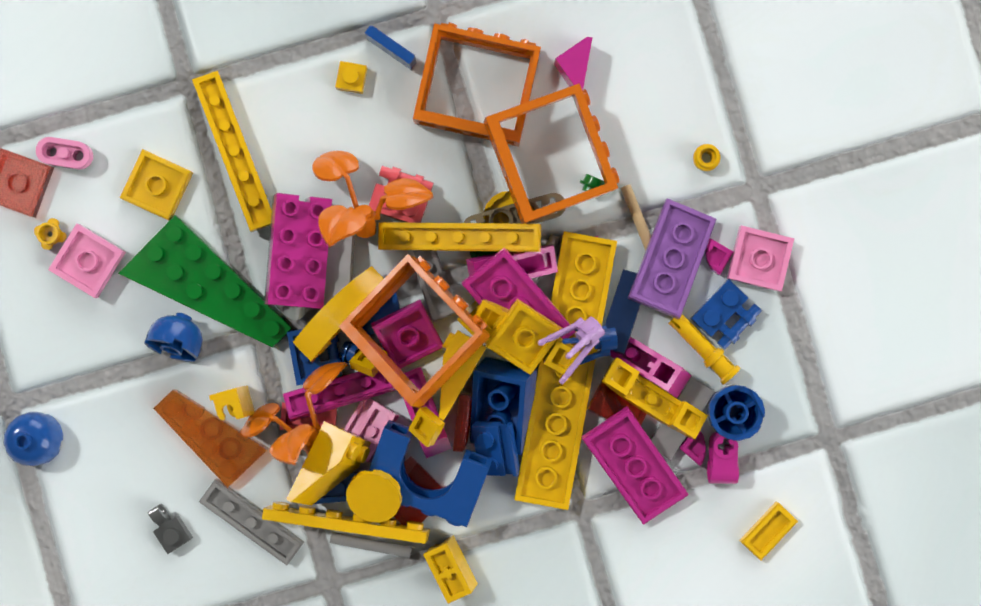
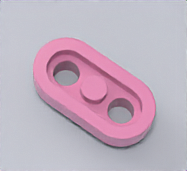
[36,137,93,170]

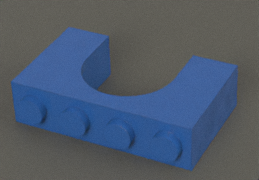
[369,420,492,527]

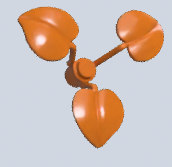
[312,151,434,247]
[240,362,349,465]

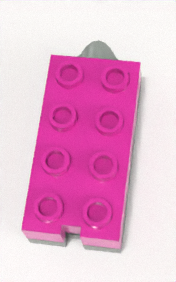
[264,193,332,320]

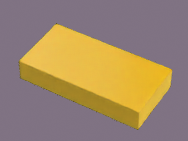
[739,501,798,561]

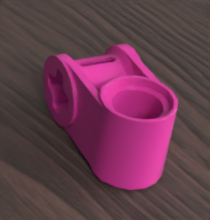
[707,431,739,484]

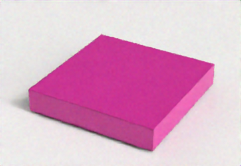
[371,299,443,369]

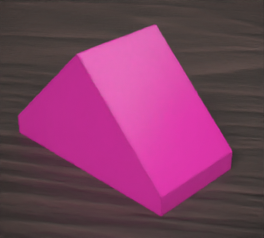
[554,37,593,90]

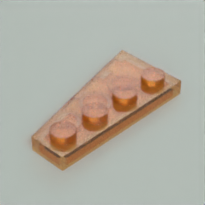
[153,389,269,488]

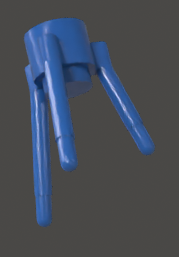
[562,326,618,365]

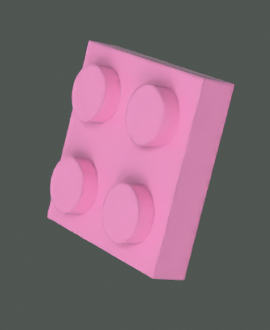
[48,223,126,298]
[727,225,795,292]

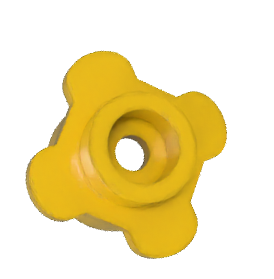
[34,218,67,250]

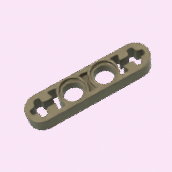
[464,193,565,224]

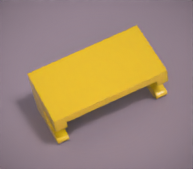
[209,385,255,421]
[423,535,478,604]

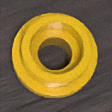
[693,144,721,171]

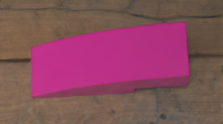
[466,245,558,279]

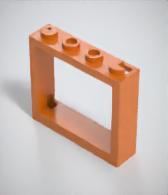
[413,22,541,147]
[484,83,619,224]
[338,254,491,408]

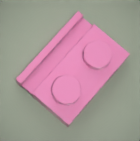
[344,398,399,463]

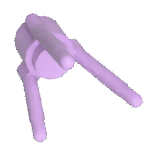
[538,317,605,384]

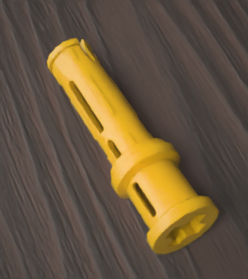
[668,314,741,385]

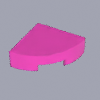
[705,238,734,275]
[679,431,706,466]

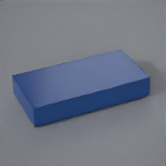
[365,26,417,70]

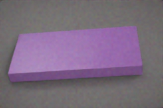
[628,198,717,319]

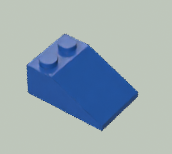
[470,357,537,455]

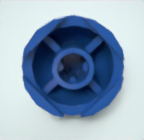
[144,313,203,362]
[707,385,765,441]
[3,412,63,466]

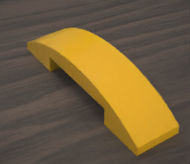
[293,266,384,362]
[474,299,581,375]
[602,357,708,439]

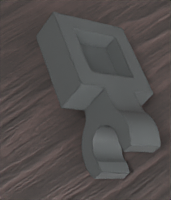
[148,504,193,554]

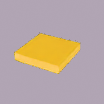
[120,149,193,221]
[485,299,563,375]

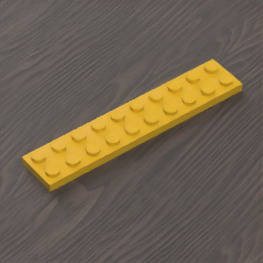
[514,231,617,510]

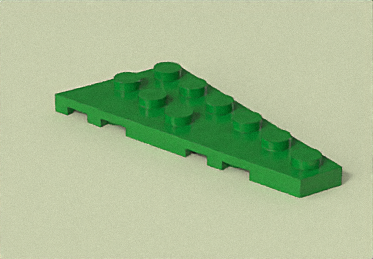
[118,215,293,348]

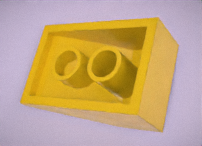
[439,330,487,420]
[286,421,371,506]

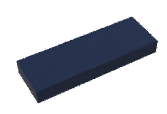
[604,269,641,355]

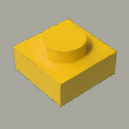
[335,61,368,94]
[349,350,388,377]
[408,406,445,447]

